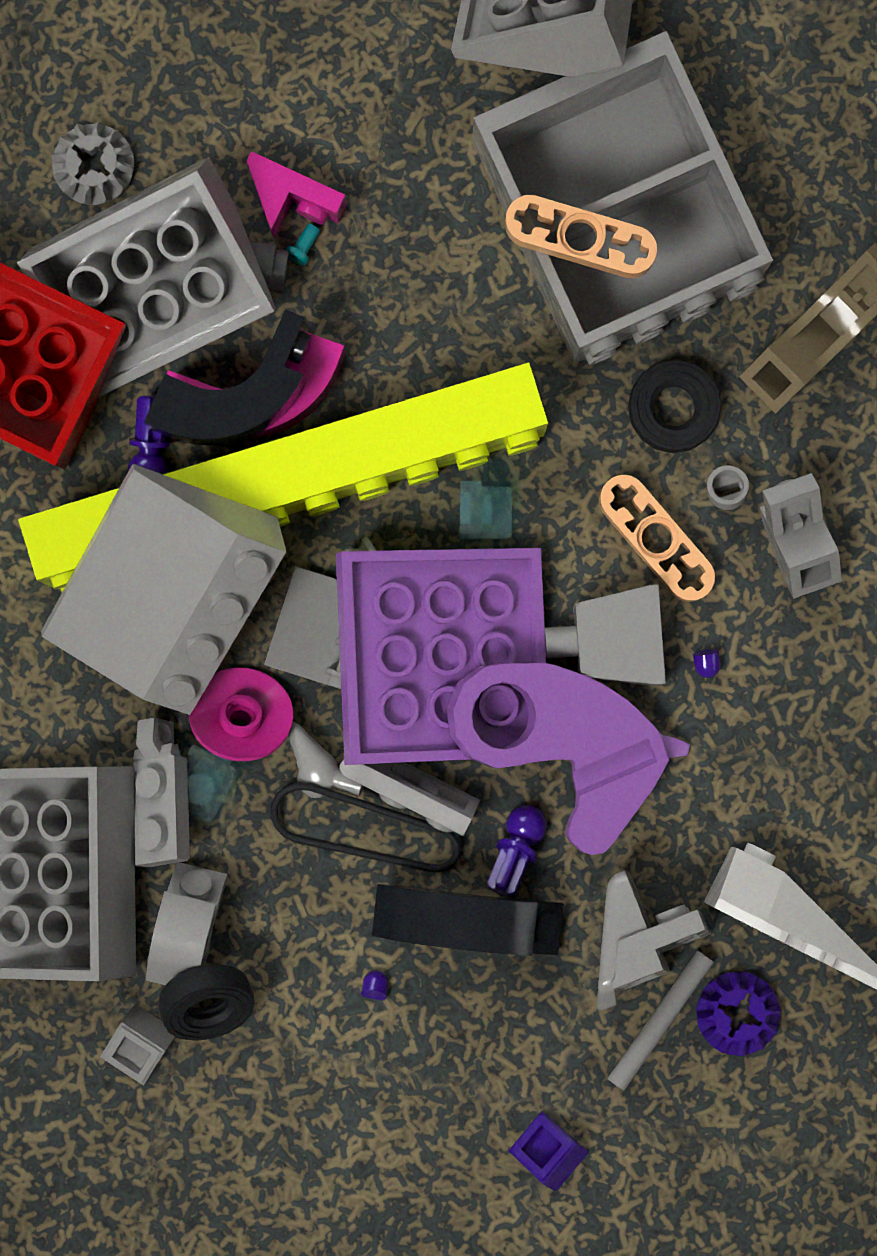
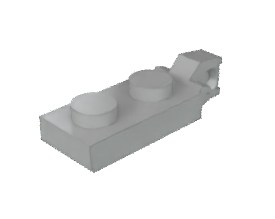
[133,717,190,867]

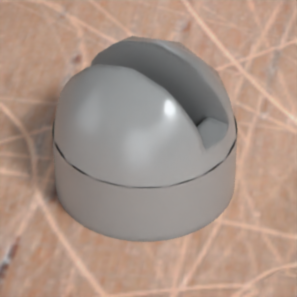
[707,465,749,510]

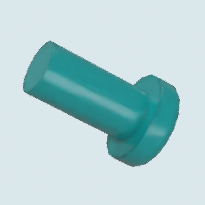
[285,223,320,266]

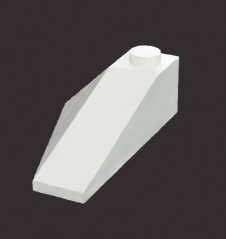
[704,843,877,989]

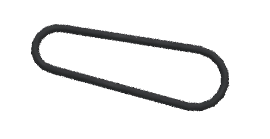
[270,782,461,872]

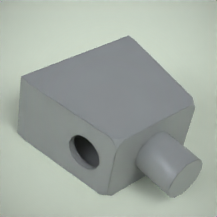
[545,584,666,686]

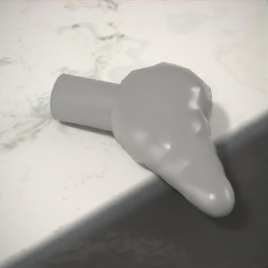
[288,721,364,798]

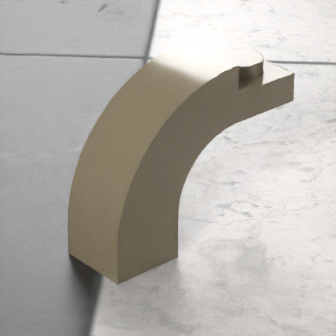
[739,242,877,414]

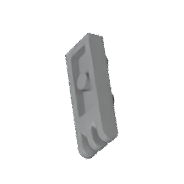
[340,759,480,836]

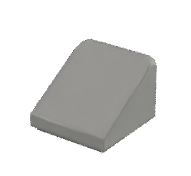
[100,1004,175,1086]

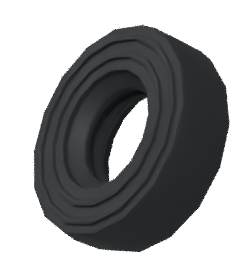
[628,359,722,453]
[158,964,254,1041]

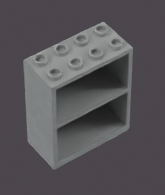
[472,31,773,366]

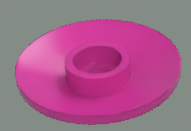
[189,667,293,761]

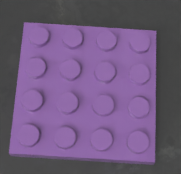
[336,548,546,765]

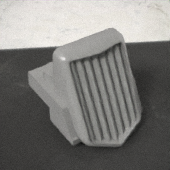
[596,870,711,1011]

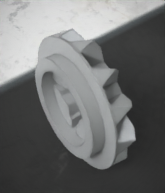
[51,122,134,205]

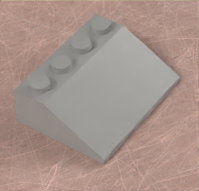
[451,0,633,77]
[17,157,276,397]
[41,464,286,715]
[0,766,136,981]

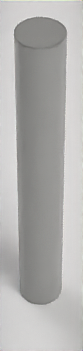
[607,950,714,1090]

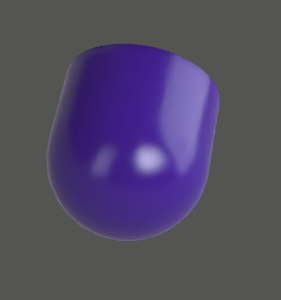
[693,649,721,678]
[361,970,389,1000]

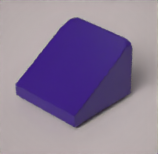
[508,1111,589,1191]

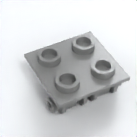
[264,566,341,689]

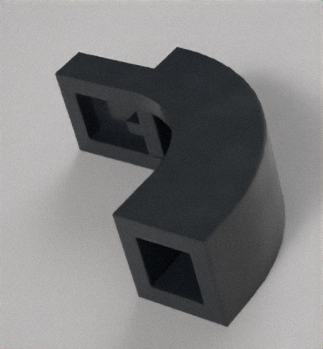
[144,309,312,446]
[372,884,564,956]

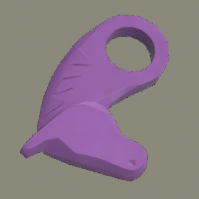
[447,663,690,855]

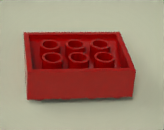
[0,263,126,470]

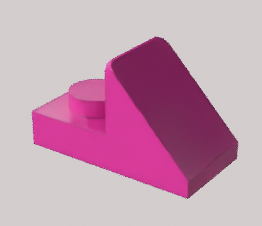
[247,151,347,238]

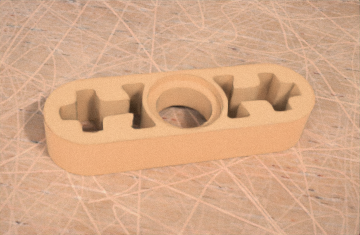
[505,195,657,278]
[599,475,715,602]

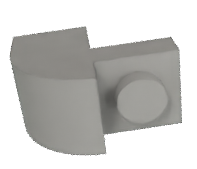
[760,473,842,599]
[146,862,227,985]

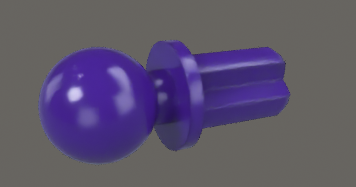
[128,395,171,475]
[487,805,547,897]

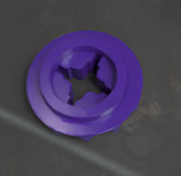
[696,972,781,1057]

